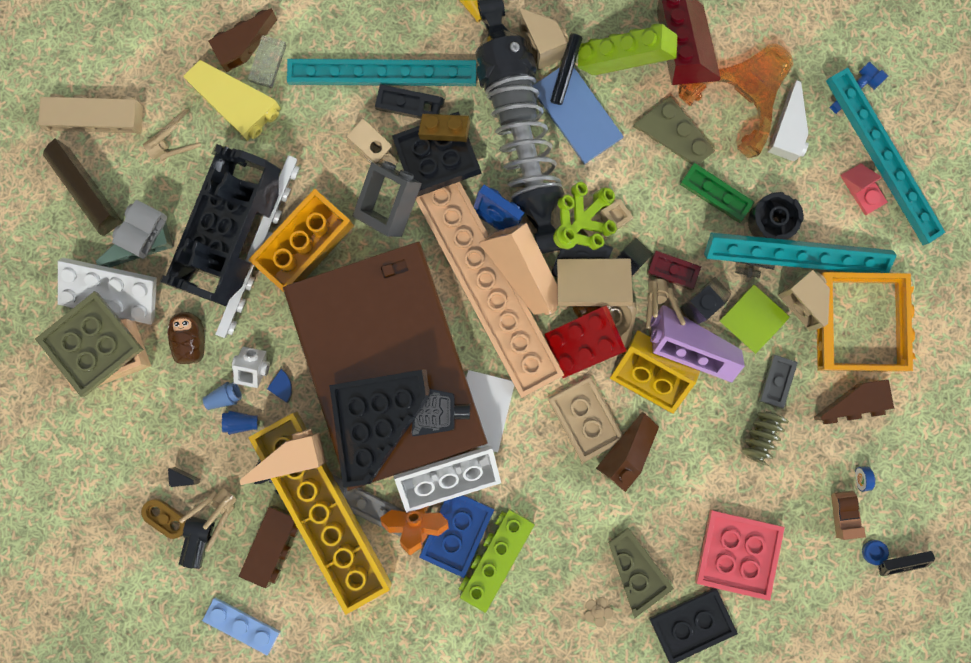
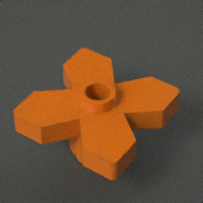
[380,506,449,555]

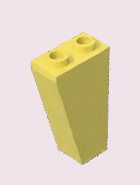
[183,60,281,141]

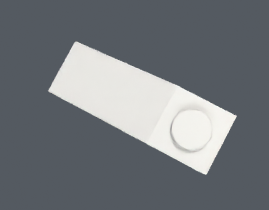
[768,80,809,161]

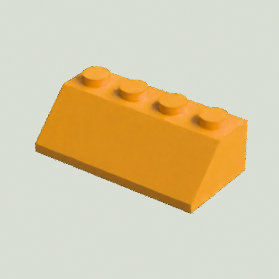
[248,188,354,292]

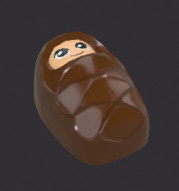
[168,312,205,364]

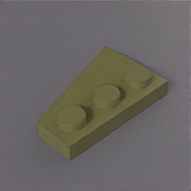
[633,96,715,165]
[608,527,674,619]

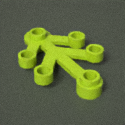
[553,182,617,250]

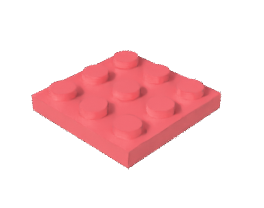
[695,510,785,601]

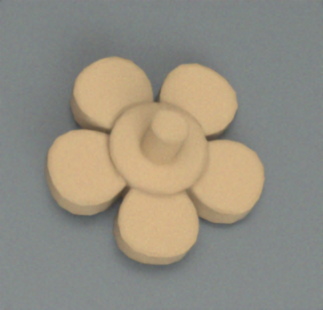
[584,598,613,627]

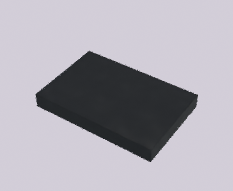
[649,588,738,663]

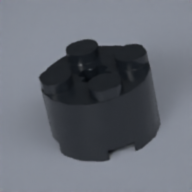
[748,192,804,240]

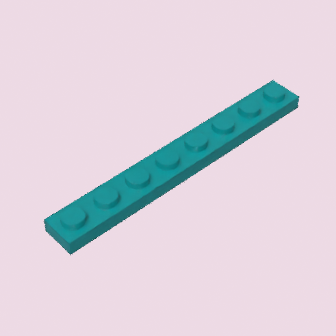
[287,59,476,86]
[826,67,946,245]
[704,232,897,273]

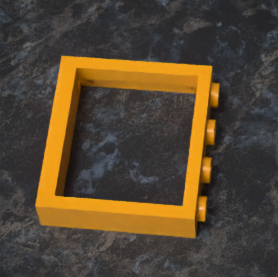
[817,272,916,372]

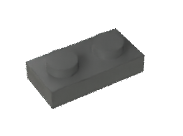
[758,355,798,409]

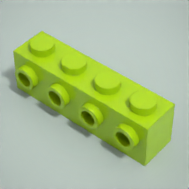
[578,24,677,75]
[458,508,535,613]

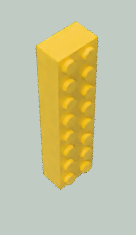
[248,411,392,615]

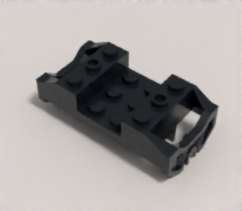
[159,144,281,307]

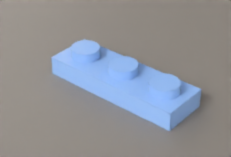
[202,597,280,655]

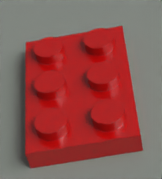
[544,306,626,378]

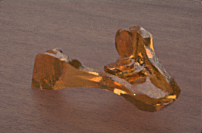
[679,44,794,159]

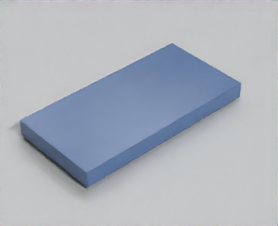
[533,68,624,165]

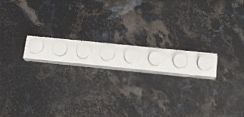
[215,155,300,338]

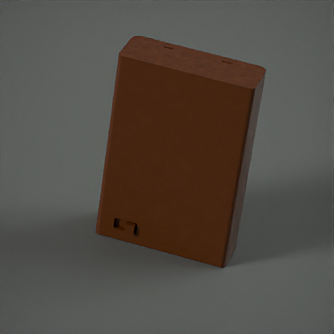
[283,242,488,491]

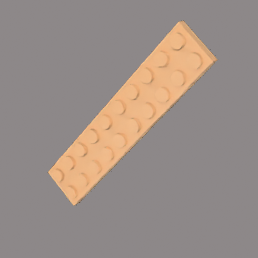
[415,182,564,398]

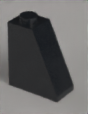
[680,277,731,324]

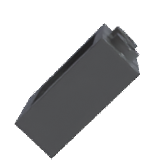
[352,161,422,237]

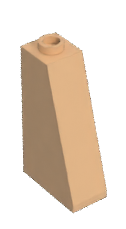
[479,223,558,315]

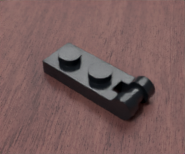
[375,84,445,119]

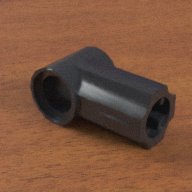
[179,517,215,569]

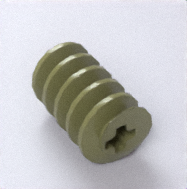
[741,411,789,466]

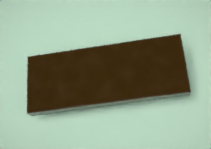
[43,138,123,236]

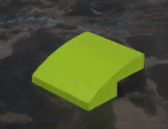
[719,284,790,354]

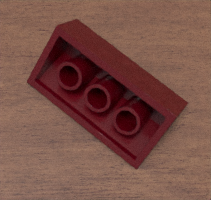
[657,0,721,85]

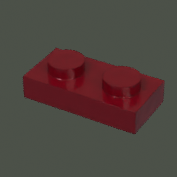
[647,251,702,290]

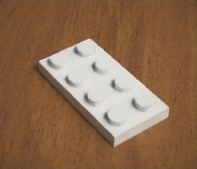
[58,257,157,325]

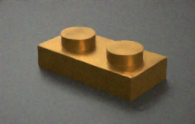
[418,114,470,142]

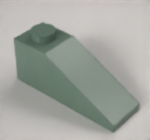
[96,223,174,267]

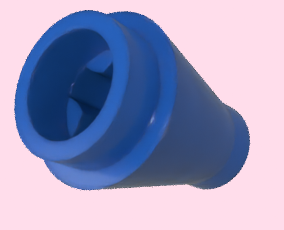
[222,411,258,435]

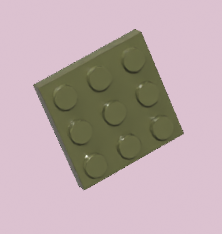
[35,291,144,397]

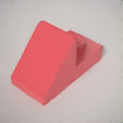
[840,163,888,216]

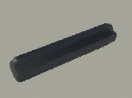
[550,33,583,105]

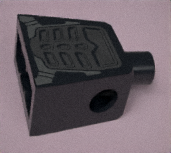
[412,389,470,436]

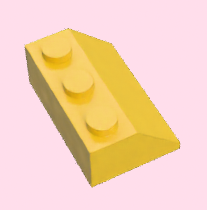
[610,330,700,414]

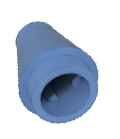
[203,382,242,410]

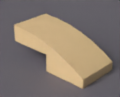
[580,199,634,240]

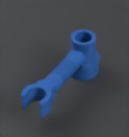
[829,62,888,114]

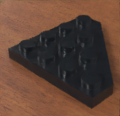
[329,369,430,488]

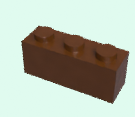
[238,505,299,589]

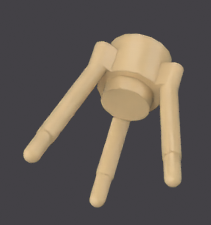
[143,109,202,161]
[646,279,686,329]
[179,488,237,552]

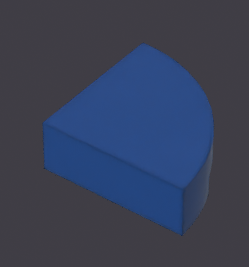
[267,369,292,403]

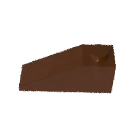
[596,412,659,492]

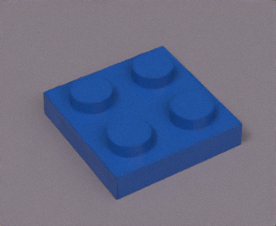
[473,185,524,230]

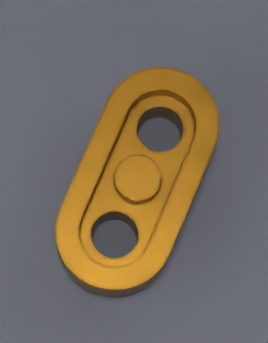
[141,499,186,539]

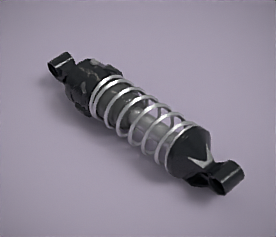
[475,0,564,254]

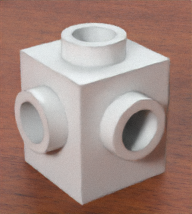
[232,347,270,388]

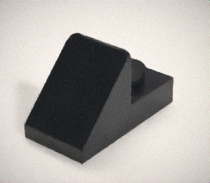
[616,238,653,276]

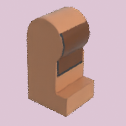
[831,491,866,540]

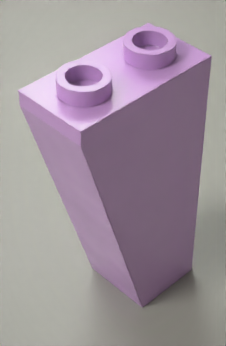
[650,305,745,383]

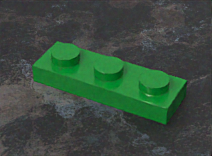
[680,163,754,223]

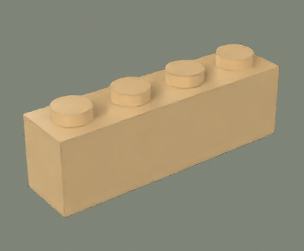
[38,94,143,134]

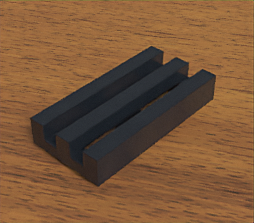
[878,551,935,577]

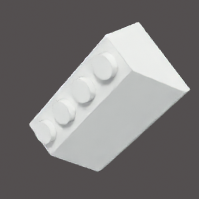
[394,445,501,513]

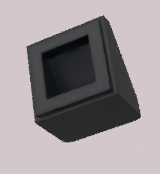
[168,467,200,487]

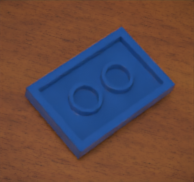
[419,495,495,578]

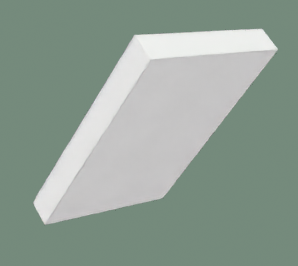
[466,370,514,452]

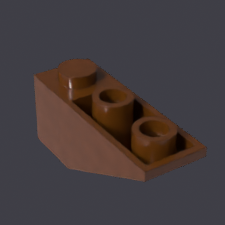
[208,8,277,73]
[814,379,895,424]

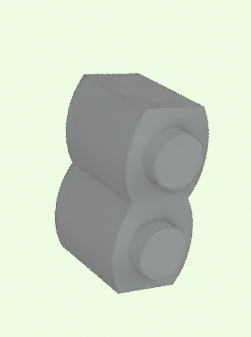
[112,200,167,259]

